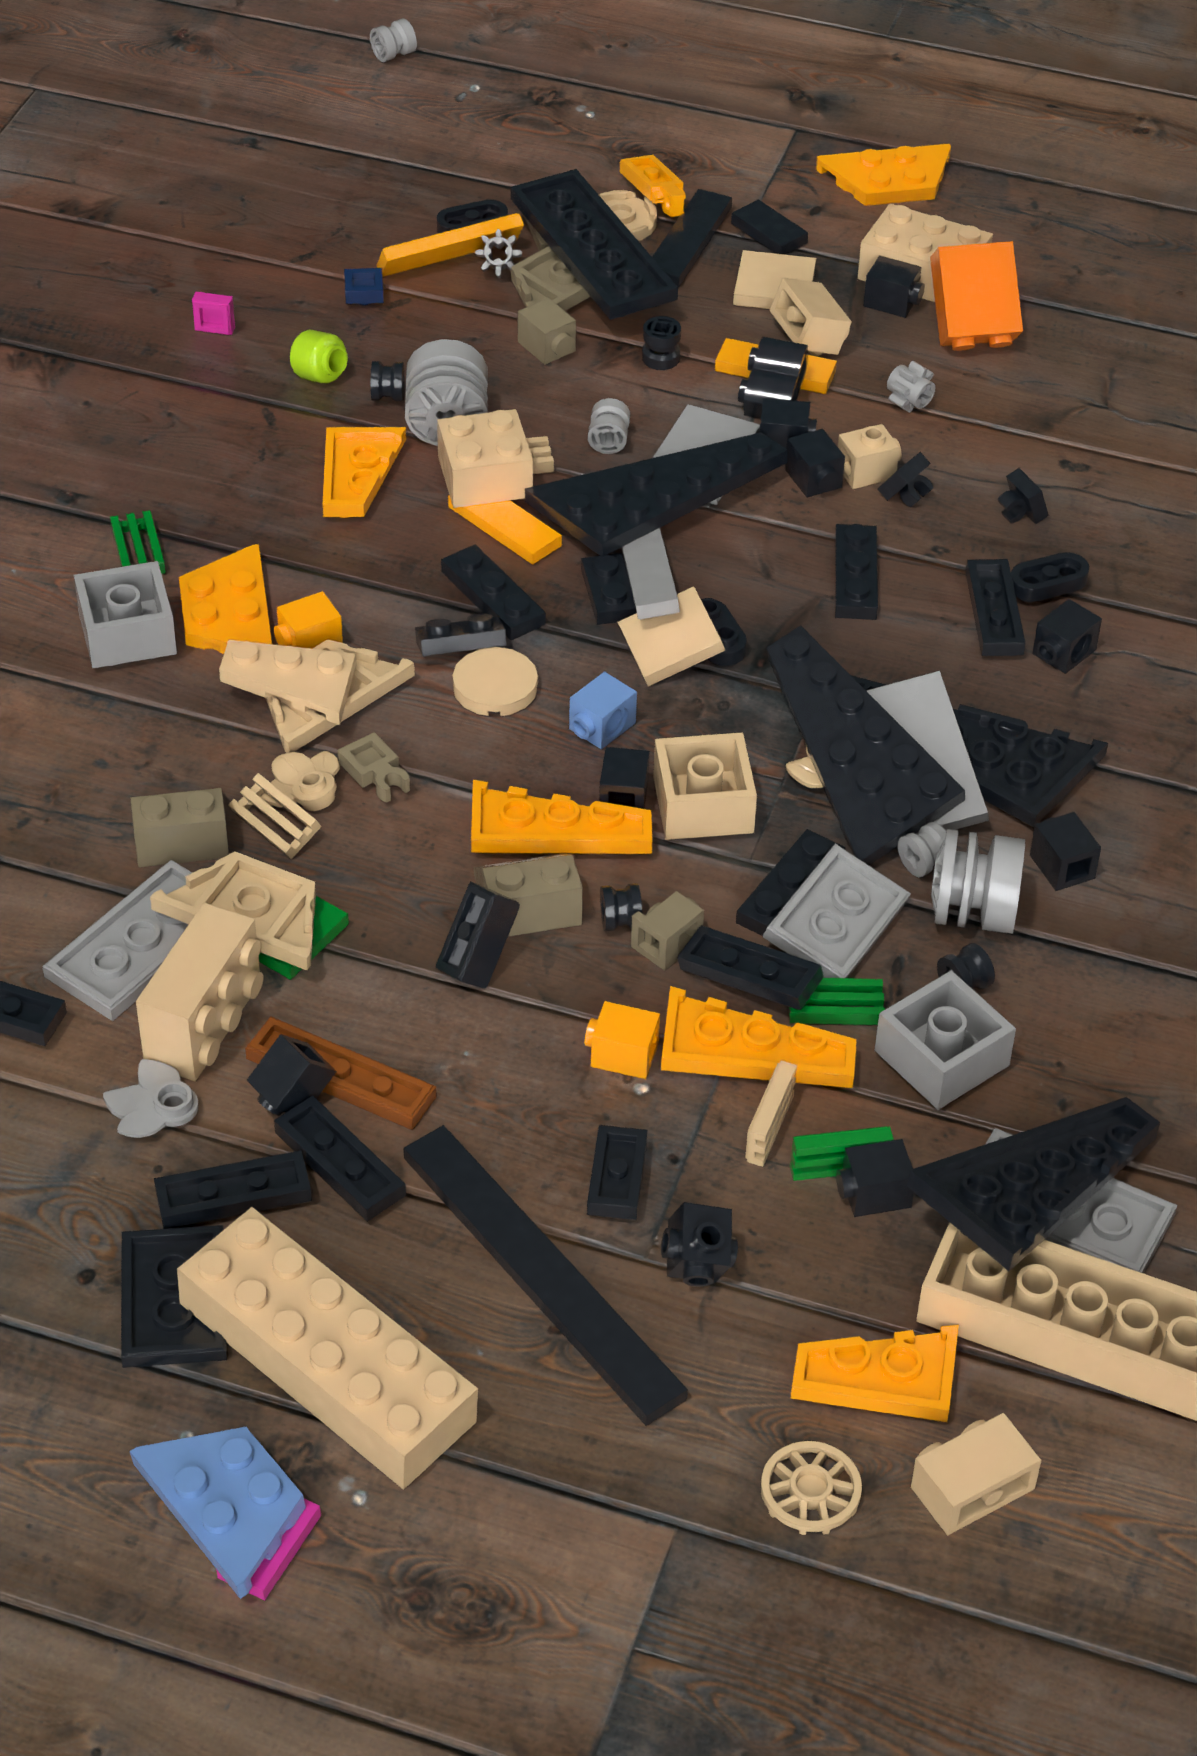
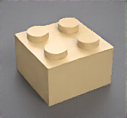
[437,409,533,508]
[653,732,757,840]

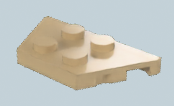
[266,639,415,753]
[150,851,316,971]

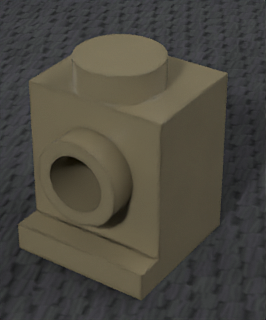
[631,891,704,971]

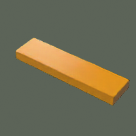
[376,213,524,277]

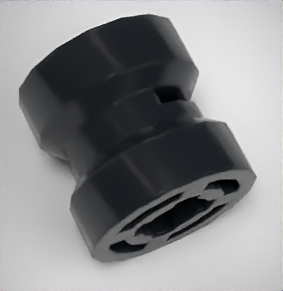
[642,316,681,370]

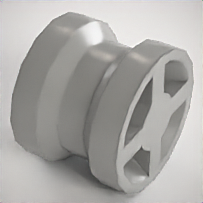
[898,822,946,878]

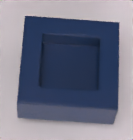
[344,268,384,305]

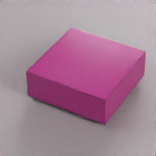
[192,291,235,335]

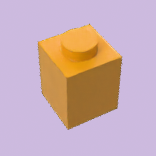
[274,591,343,649]
[585,1001,660,1079]

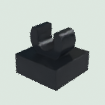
[878,452,933,507]
[998,468,1049,524]

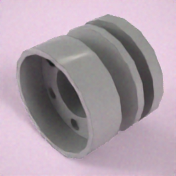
[405,339,488,446]
[931,829,1025,934]

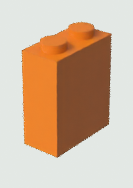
[930,241,1023,351]

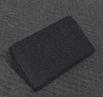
[436,881,520,988]

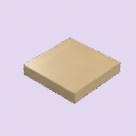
[733,250,816,309]
[618,586,725,687]

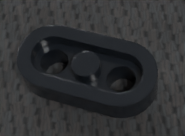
[437,200,508,234]
[1011,552,1089,602]
[701,598,747,666]

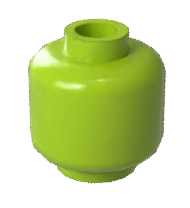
[290,330,348,384]

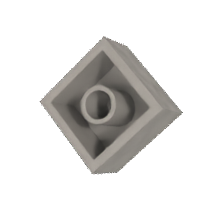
[74,561,177,669]
[875,970,1016,1110]

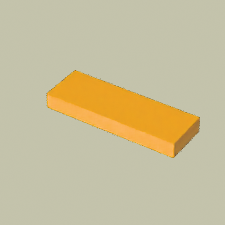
[715,338,837,394]
[448,495,562,565]

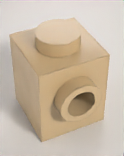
[838,424,902,489]

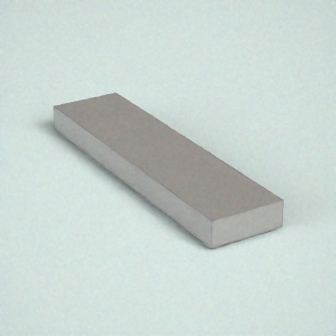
[622,528,680,620]

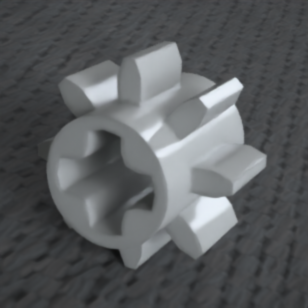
[475,229,522,278]
[887,361,936,413]

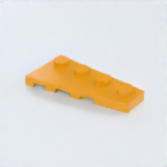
[471,780,652,854]
[661,986,857,1088]

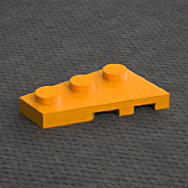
[791,1325,959,1422]

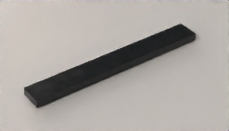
[403,1125,688,1426]

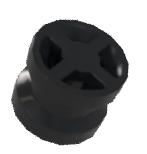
[370,361,405,401]
[600,883,642,931]
[937,943,995,989]

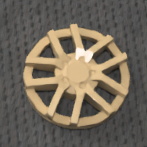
[761,1441,862,1535]

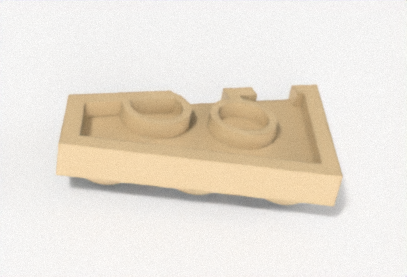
[219,640,356,725]

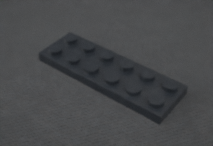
[511,169,678,320]

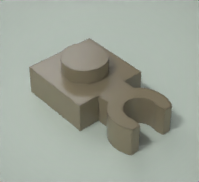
[338,732,410,803]

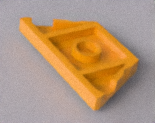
[816,144,951,206]
[179,544,272,654]

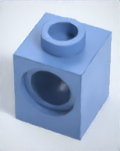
[569,671,637,750]

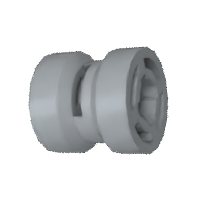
[370,18,417,62]
[588,398,630,454]

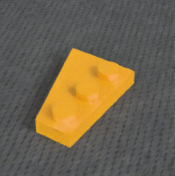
[323,427,406,518]

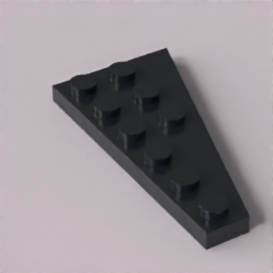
[525,432,788,557]
[767,625,965,865]
[851,675,1108,827]
[907,1097,1160,1271]

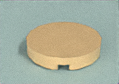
[599,190,657,241]
[452,647,538,716]

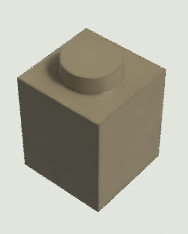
[518,298,576,365]

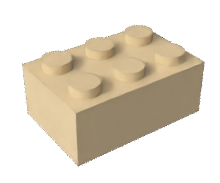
[858,204,993,302]
[136,902,263,1082]

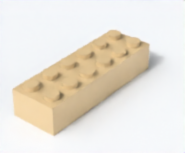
[177,1207,478,1490]
[916,1222,1197,1421]

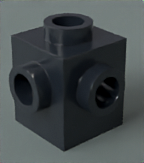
[661,1202,738,1287]

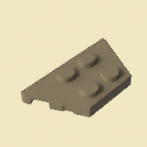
[511,246,590,311]

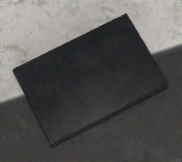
[121,1225,227,1368]

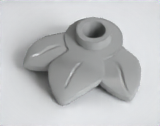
[103,1059,199,1138]

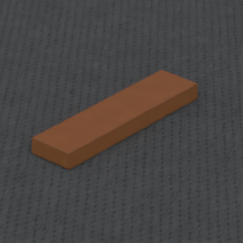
[245,1016,437,1130]

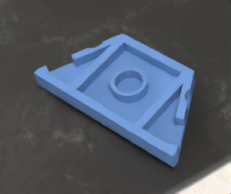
[130,1427,306,1599]

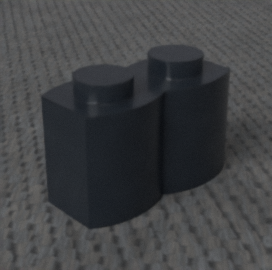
[738,337,808,419]

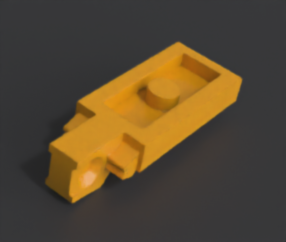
[619,155,686,217]

